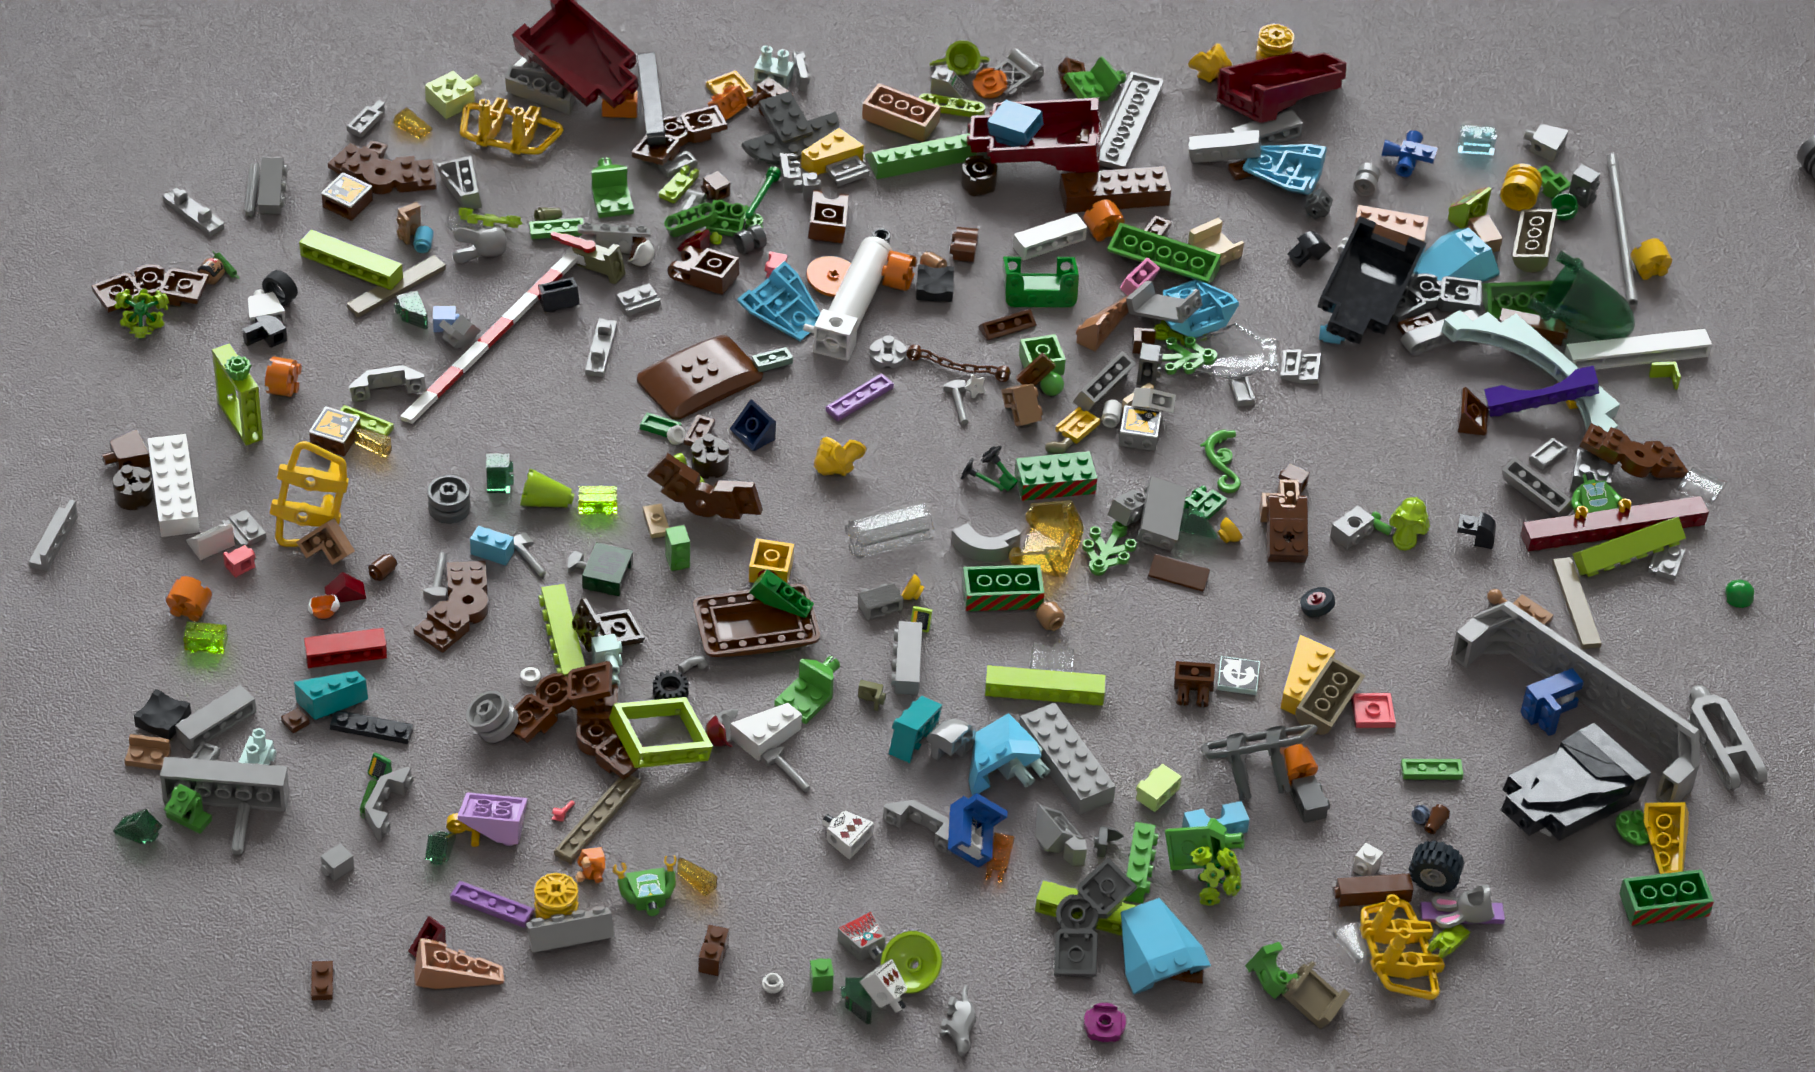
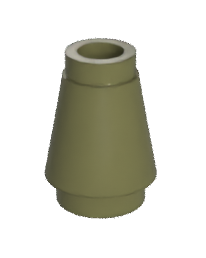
[534,207,562,221]

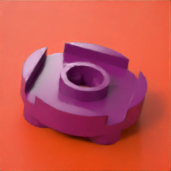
[1083,1003,1126,1042]

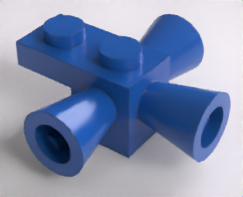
[1382,130,1438,177]

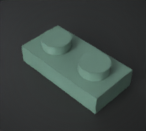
[752,347,793,372]

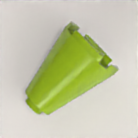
[520,468,574,508]

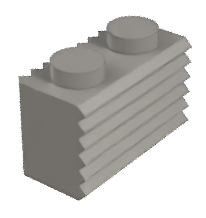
[858,583,903,620]

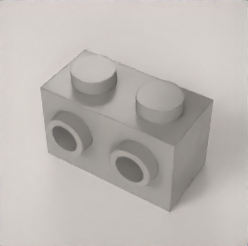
[1108,489,1146,526]

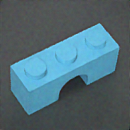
[1182,801,1250,834]

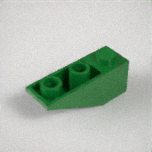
[749,569,814,618]

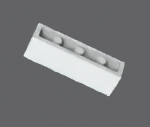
[1013,214,1087,261]

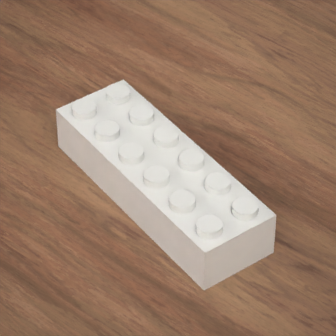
[148,434,200,537]

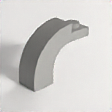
[951,523,1021,562]

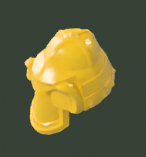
[1188,43,1233,83]
[814,437,867,476]

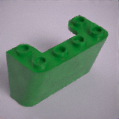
[1003,257,1079,308]

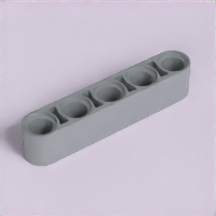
[1401,310,1480,355]

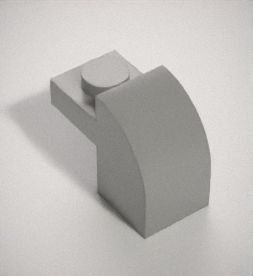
[439,315,481,348]

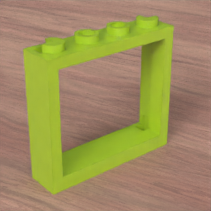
[212,343,263,446]
[609,697,713,768]

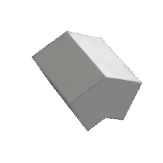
[1063,836,1087,866]

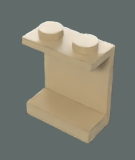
[1188,218,1244,266]

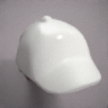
[627,237,655,266]

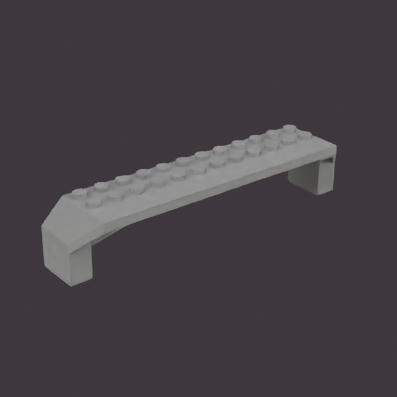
[1451,601,1700,803]

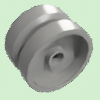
[466,691,518,743]

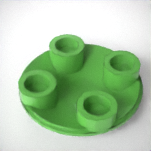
[1616,810,1650,846]

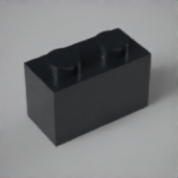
[538,277,580,312]

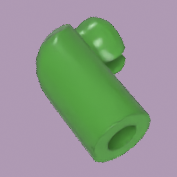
[1371,512,1393,535]

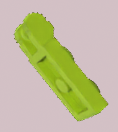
[659,165,699,204]
[1427,924,1470,959]

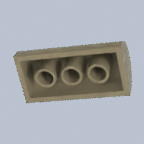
[1512,209,1557,273]
[1295,657,1365,735]

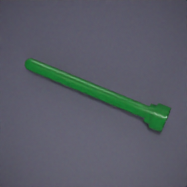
[745,166,781,219]

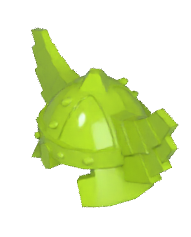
[929,40,990,76]

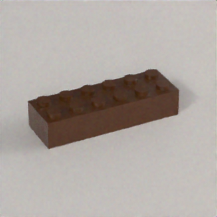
[1059,166,1171,213]

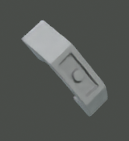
[349,365,427,402]
[365,767,413,841]
[883,800,953,856]

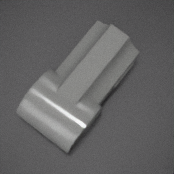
[678,189,706,220]

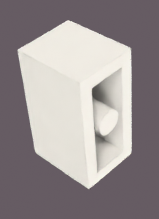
[1132,388,1176,413]

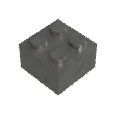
[1570,449,1614,492]

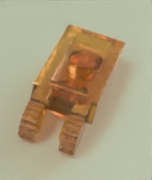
[985,832,1015,882]

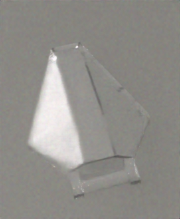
[1171,323,1279,380]

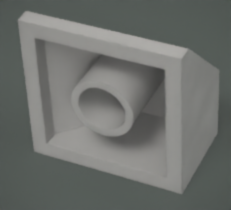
[1035,805,1084,853]

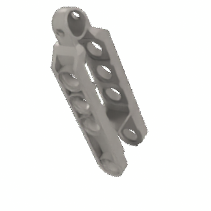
[1688,685,1768,790]

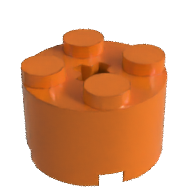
[1083,199,1125,242]
[882,250,917,291]
[265,356,302,397]
[166,576,212,622]
[1271,744,1318,787]

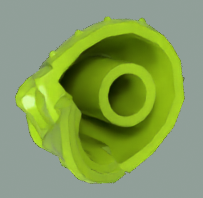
[1389,497,1430,551]

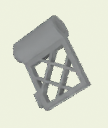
[995,49,1044,97]

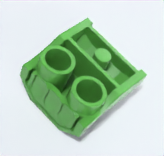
[706,200,749,237]

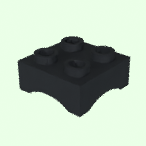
[916,264,954,302]
[134,689,191,740]

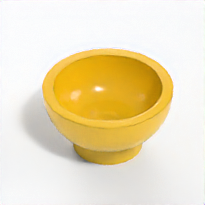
[1217,517,1243,543]
[901,574,924,600]

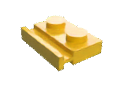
[1056,407,1100,444]

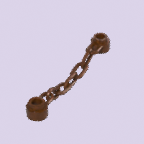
[906,344,1011,382]

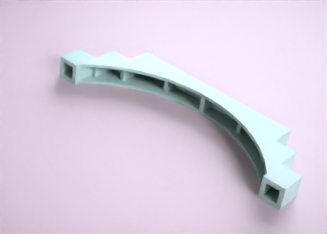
[1441,310,1620,451]

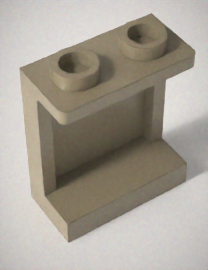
[1283,961,1350,1029]

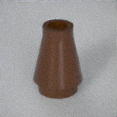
[1424,804,1450,835]

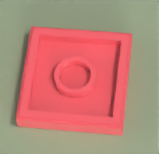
[1351,693,1396,728]

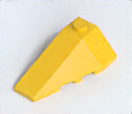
[1644,802,1689,874]

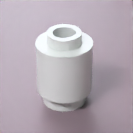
[1101,400,1122,428]

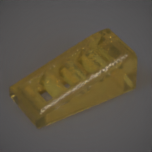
[393,107,433,139]
[354,428,392,459]
[677,857,717,896]

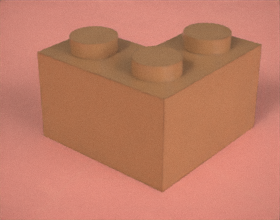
[1001,384,1042,426]
[1259,479,1300,522]
[296,518,355,565]

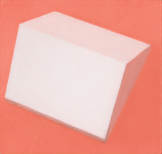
[186,523,235,560]

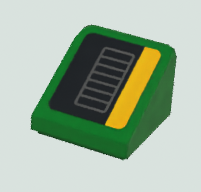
[368,752,392,780]

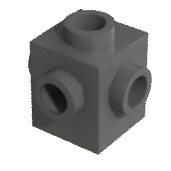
[1304,188,1333,220]

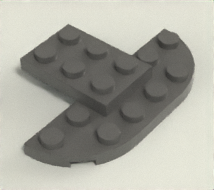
[742,91,839,165]

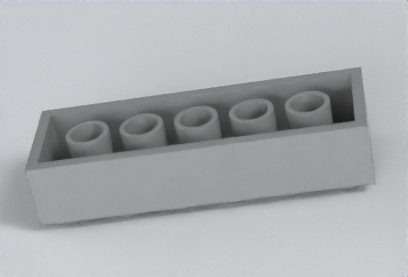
[1020,703,1115,815]
[160,757,290,811]

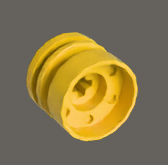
[1256,24,1294,60]
[1500,164,1542,211]
[534,873,578,920]

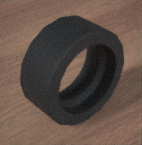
[262,270,298,306]

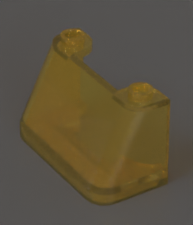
[1009,500,1084,577]

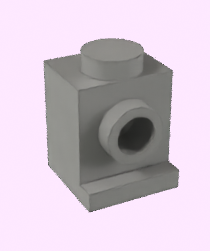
[802,173,821,201]

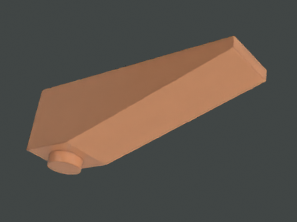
[1076,295,1129,351]
[414,938,504,989]

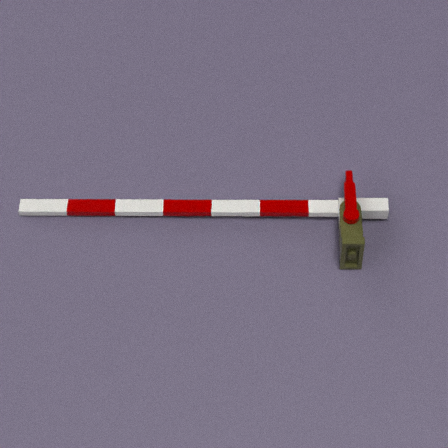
[400,232,626,424]

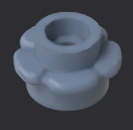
[1412,805,1430,824]

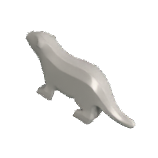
[940,985,976,1056]

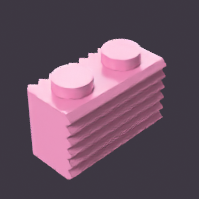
[1120,258,1160,296]

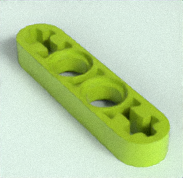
[918,93,985,118]

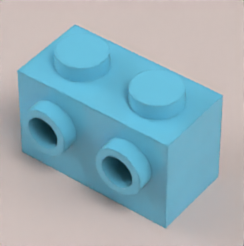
[470,526,514,566]

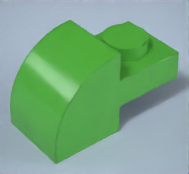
[1538,165,1571,198]

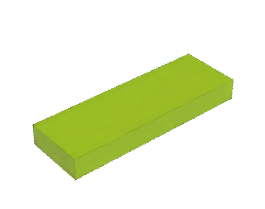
[340,405,394,440]

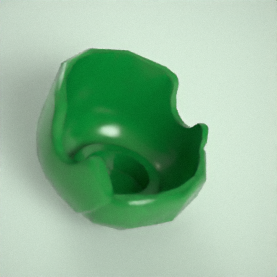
[1551,193,1578,221]
[1725,579,1754,608]

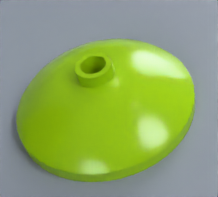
[881,931,942,994]

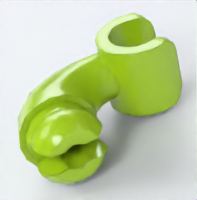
[694,230,722,245]

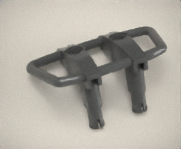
[1200,724,1318,800]

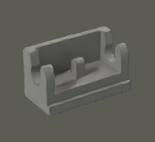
[779,153,802,190]

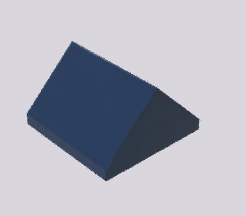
[730,399,776,451]

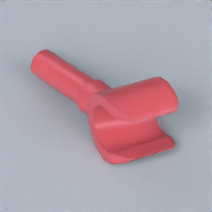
[552,800,575,822]

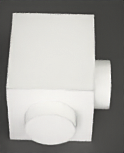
[1352,843,1383,876]

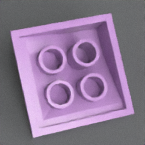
[457,793,527,846]

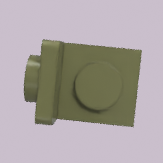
[858,680,886,711]

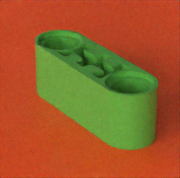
[664,203,718,237]

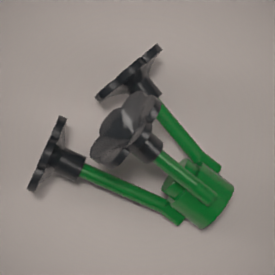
[961,445,1018,492]

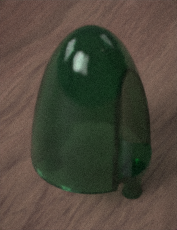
[1528,251,1635,340]

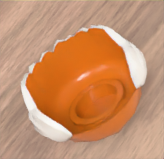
[308,595,340,619]

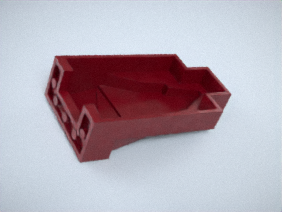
[512,0,639,108]
[1216,51,1347,123]
[967,98,1102,173]

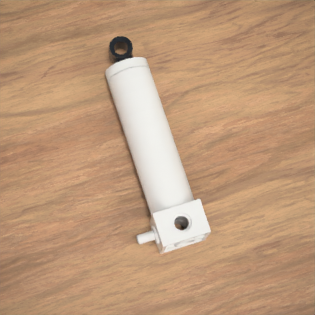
[803,228,893,361]

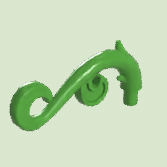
[1200,429,1241,493]

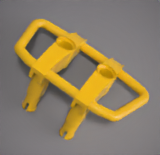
[460,97,563,155]
[269,441,348,547]
[1360,894,1445,1000]

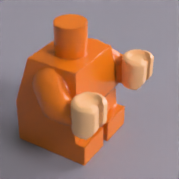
[576,847,605,883]

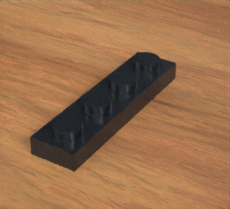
[330,710,414,744]

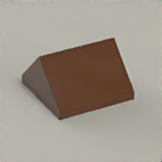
[1458,387,1488,436]

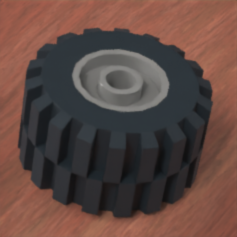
[1408,841,1464,893]

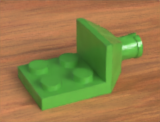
[1063,56,1126,101]
[591,157,634,218]
[774,656,840,724]
[1165,818,1244,870]

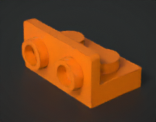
[707,85,747,121]

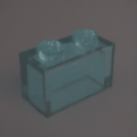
[1458,125,1496,155]

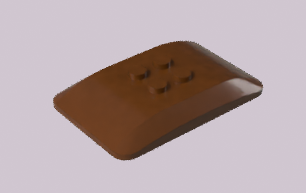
[637,335,763,420]
[693,584,820,657]

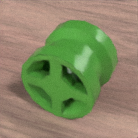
[745,213,763,230]

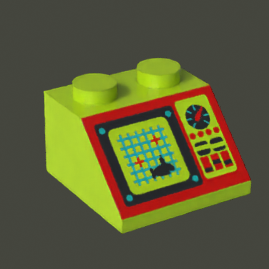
[1448,187,1492,229]

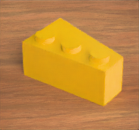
[801,128,864,175]

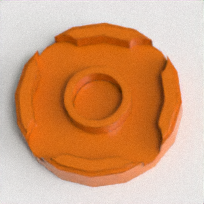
[973,68,1008,99]

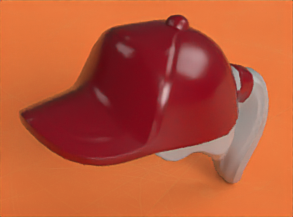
[705,709,739,747]

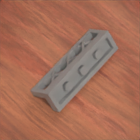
[29,500,78,571]

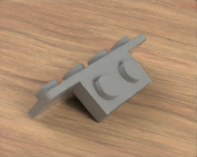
[578,222,651,254]

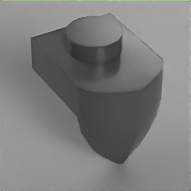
[1094,826,1123,857]

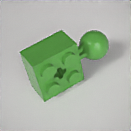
[1019,334,1066,396]

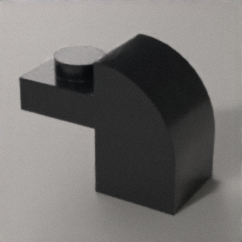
[1287,231,1331,267]
[242,315,287,348]
[1457,512,1496,549]

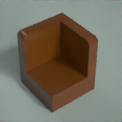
[1132,328,1156,354]

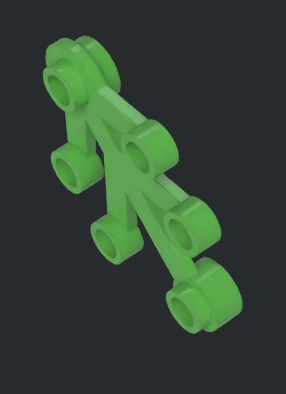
[1158,336,1217,375]
[1082,521,1137,576]

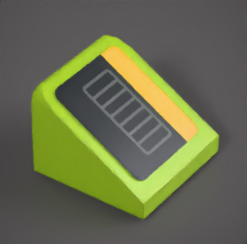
[911,606,932,632]

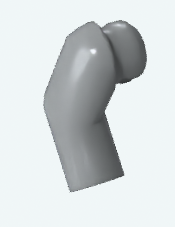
[678,655,708,673]

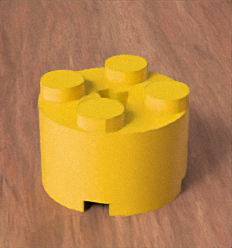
[1630,238,1672,280]

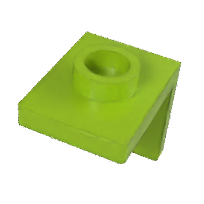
[1649,361,1681,390]

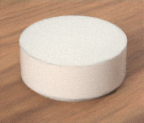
[667,425,686,445]
[521,667,541,687]

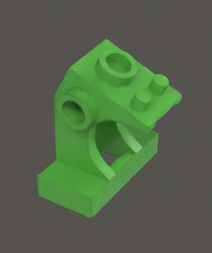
[164,784,212,834]
[1245,942,1298,999]

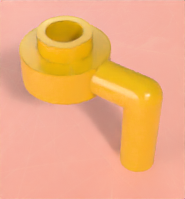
[446,813,480,847]

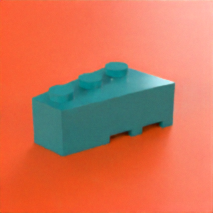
[294,671,368,720]
[888,696,942,763]

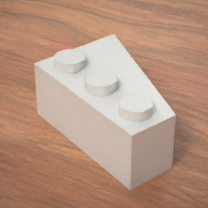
[730,703,802,761]

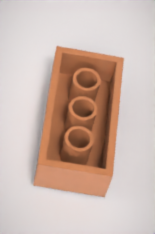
[862,83,941,142]

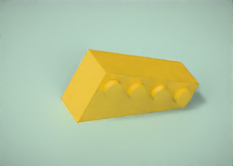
[1281,635,1335,715]

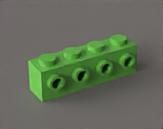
[1124,822,1158,904]

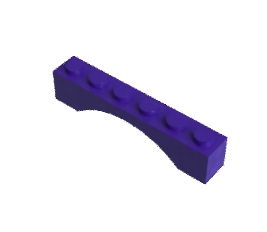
[1484,365,1599,417]

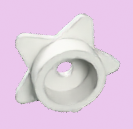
[965,375,985,398]

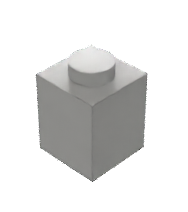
[320,843,354,881]

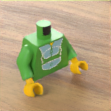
[1571,472,1631,519]
[613,855,676,916]

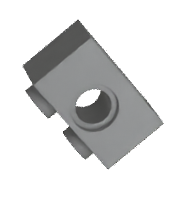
[1330,505,1375,549]

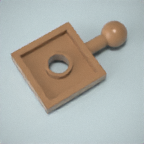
[1487,589,1554,626]

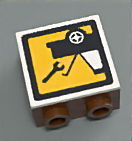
[321,173,373,221]
[309,406,361,457]

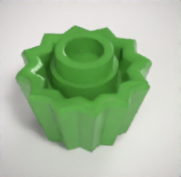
[224,355,252,381]

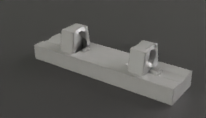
[163,188,224,237]
[585,318,617,377]

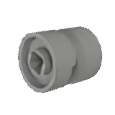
[1353,163,1380,196]

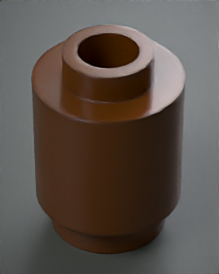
[368,554,397,581]

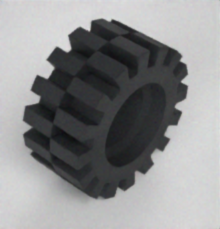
[653,670,689,700]

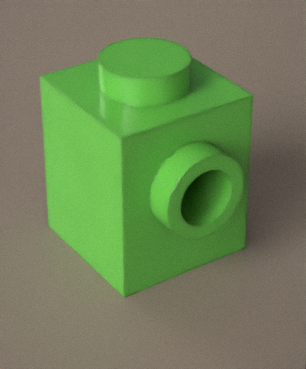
[809,958,834,992]

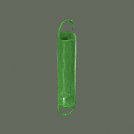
[212,251,239,279]
[359,776,377,818]

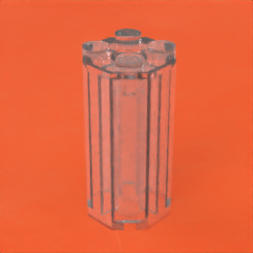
[845,503,934,558]

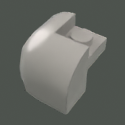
[926,719,976,761]

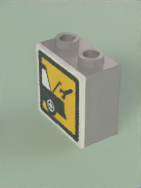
[1119,405,1162,451]

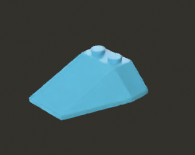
[1243,144,1327,195]
[1416,228,1500,282]
[736,261,821,341]
[1163,279,1239,338]
[968,713,1042,795]
[1121,898,1211,995]

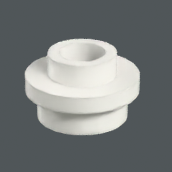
[762,973,783,993]

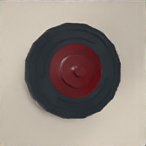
[1300,587,1335,617]

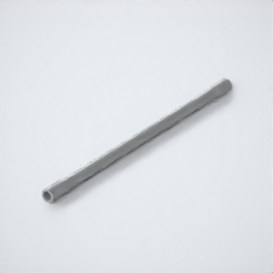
[1607,153,1638,307]

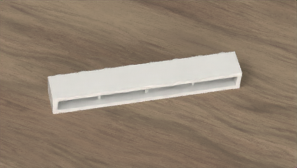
[1564,329,1712,370]

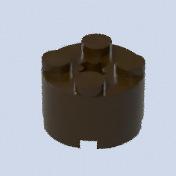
[961,155,998,196]
[691,433,729,479]
[113,465,153,510]

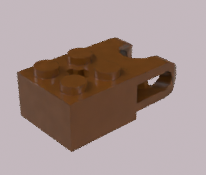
[808,190,849,243]
[667,246,739,295]
[1267,494,1308,563]

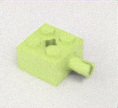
[425,71,481,119]

